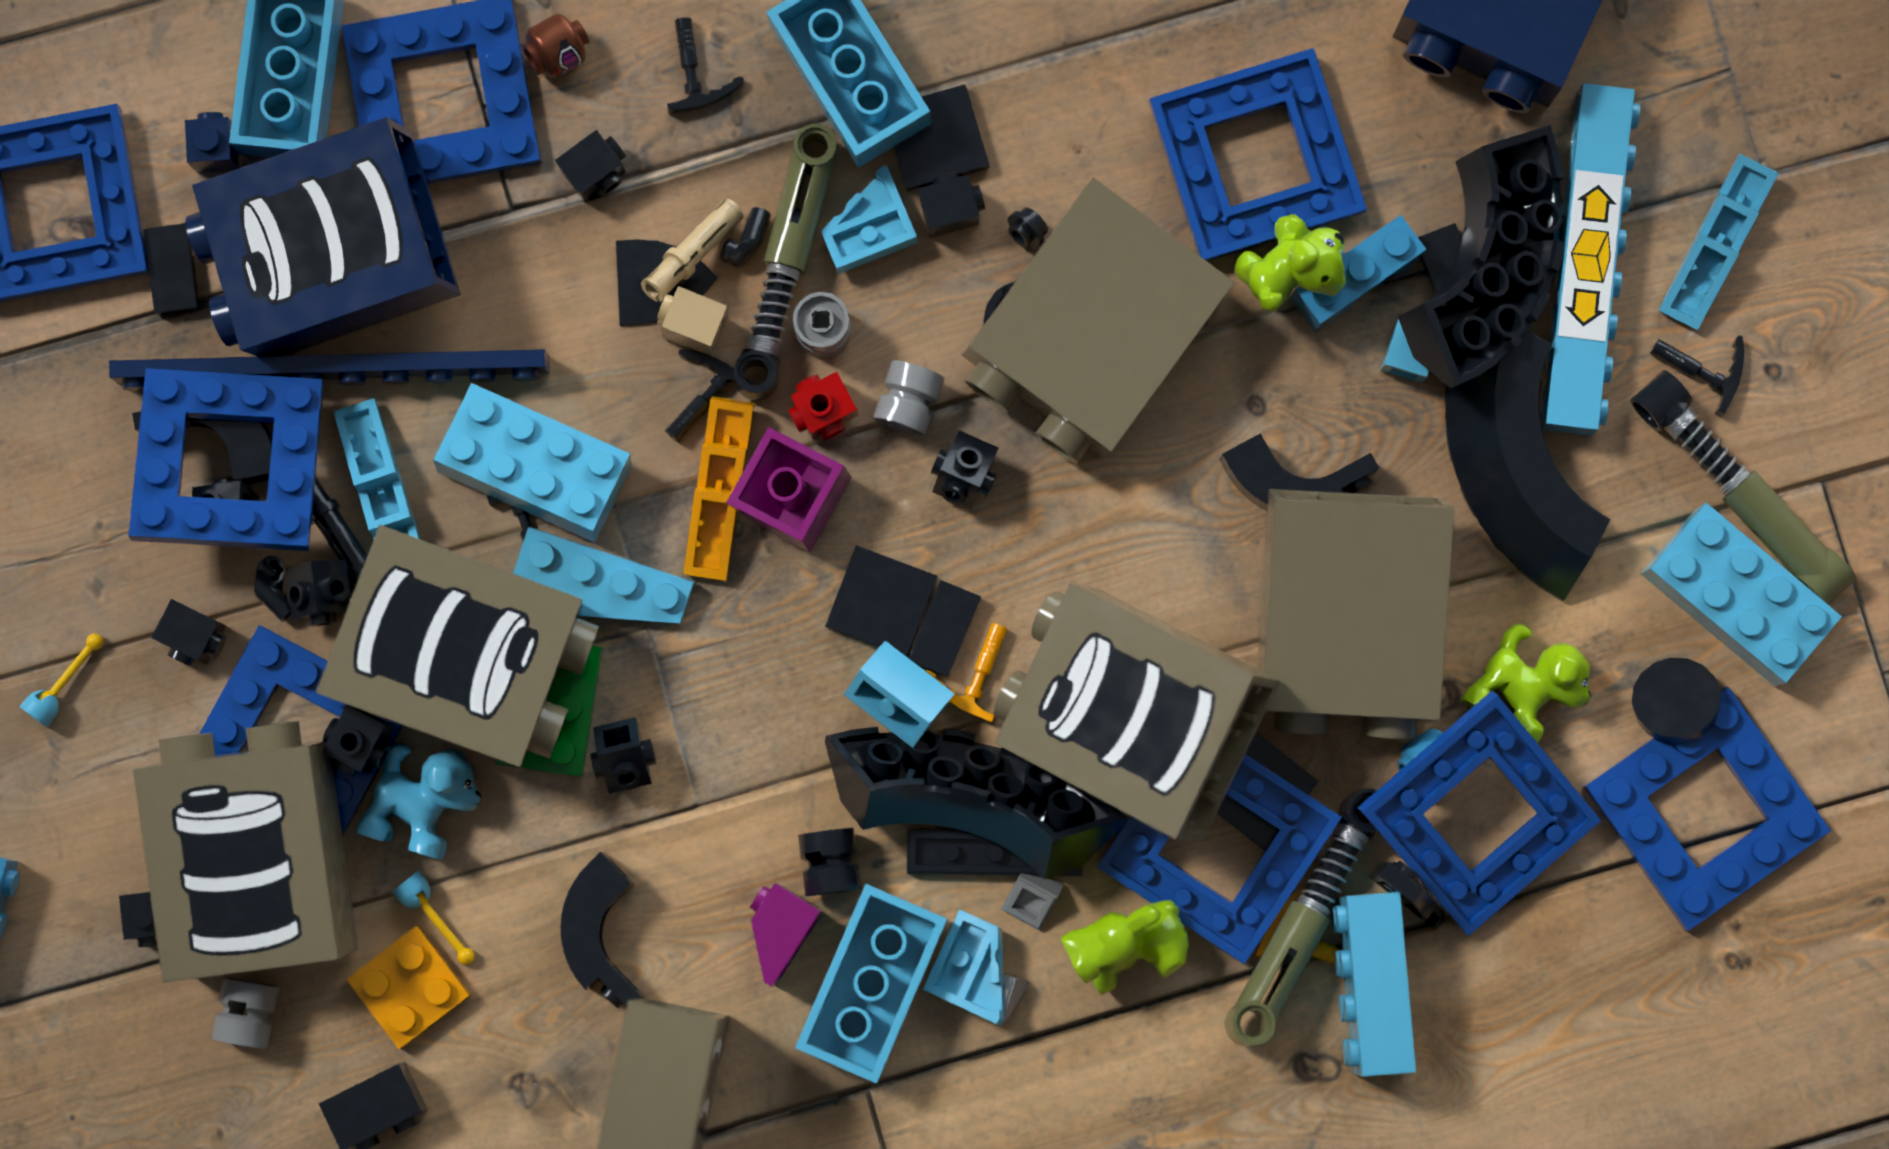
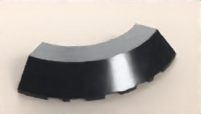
[1398,125,1567,388]
[1444,331,1611,602]
[825,726,1127,880]

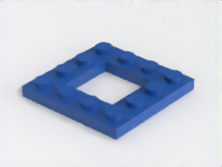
[341,0,542,184]
[1149,48,1367,262]
[0,104,149,302]
[128,368,324,551]
[199,625,403,836]
[1583,687,1831,931]
[1358,691,1601,936]
[1097,754,1342,964]

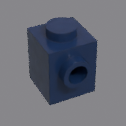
[185,112,240,173]

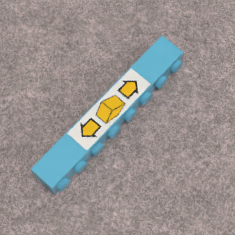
[1540,83,1640,436]

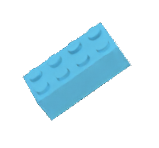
[229,0,345,158]
[766,0,932,168]
[433,383,632,543]
[1641,503,1842,687]
[795,884,947,1084]
[1331,892,1416,1076]

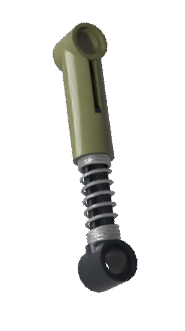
[734,123,836,401]
[1630,370,1856,604]
[1224,788,1377,1046]

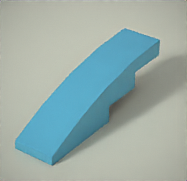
[1659,153,1779,330]
[333,398,420,539]

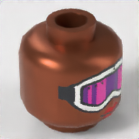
[522,14,589,78]

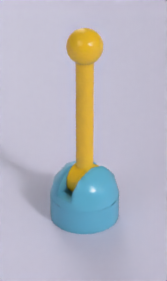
[19,633,104,728]
[391,871,475,965]

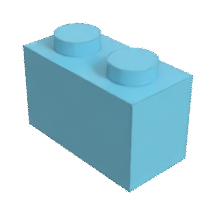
[844,641,955,748]

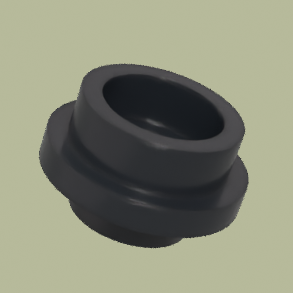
[1008,207,1048,248]

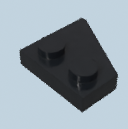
[1368,860,1446,930]

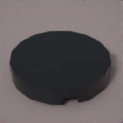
[1632,657,1721,743]

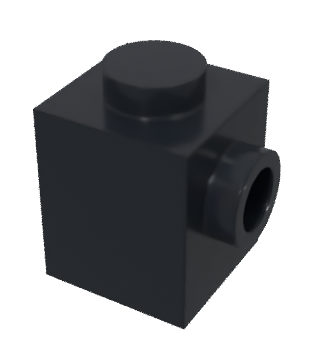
[555,129,626,203]
[918,172,986,238]
[151,599,227,667]
[119,892,157,948]

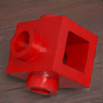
[788,371,858,441]

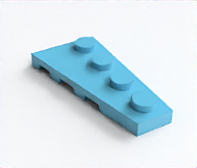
[513,527,695,624]

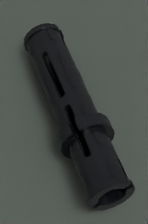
[311,476,367,586]

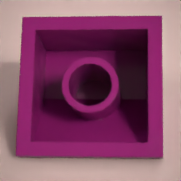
[726,427,852,553]
[749,882,823,987]

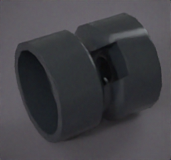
[798,828,862,896]

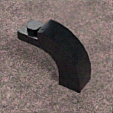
[132,411,273,485]
[1219,433,1379,511]
[560,852,645,1008]

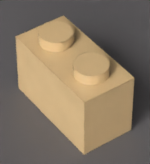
[657,286,727,356]

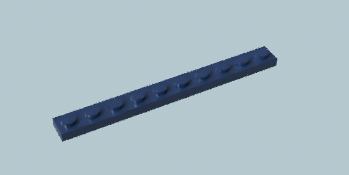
[109,349,550,391]

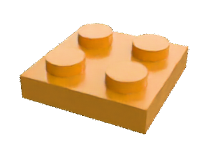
[346,925,471,1050]

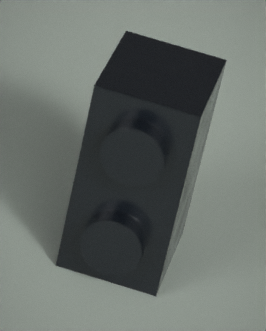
[318,1062,428,1149]

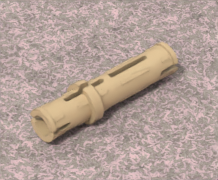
[641,199,743,302]

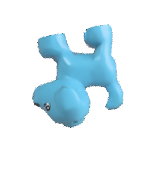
[357,743,481,860]

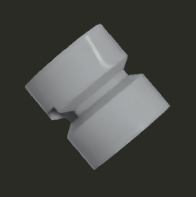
[793,292,851,358]
[873,360,945,437]
[211,977,280,1049]

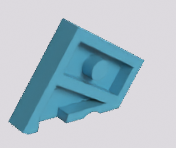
[821,165,918,274]
[923,909,1004,1026]

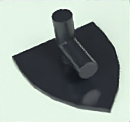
[616,239,717,326]

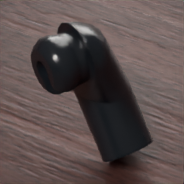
[720,207,771,267]
[254,555,291,622]

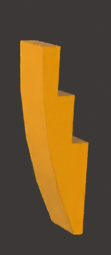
[683,396,755,581]

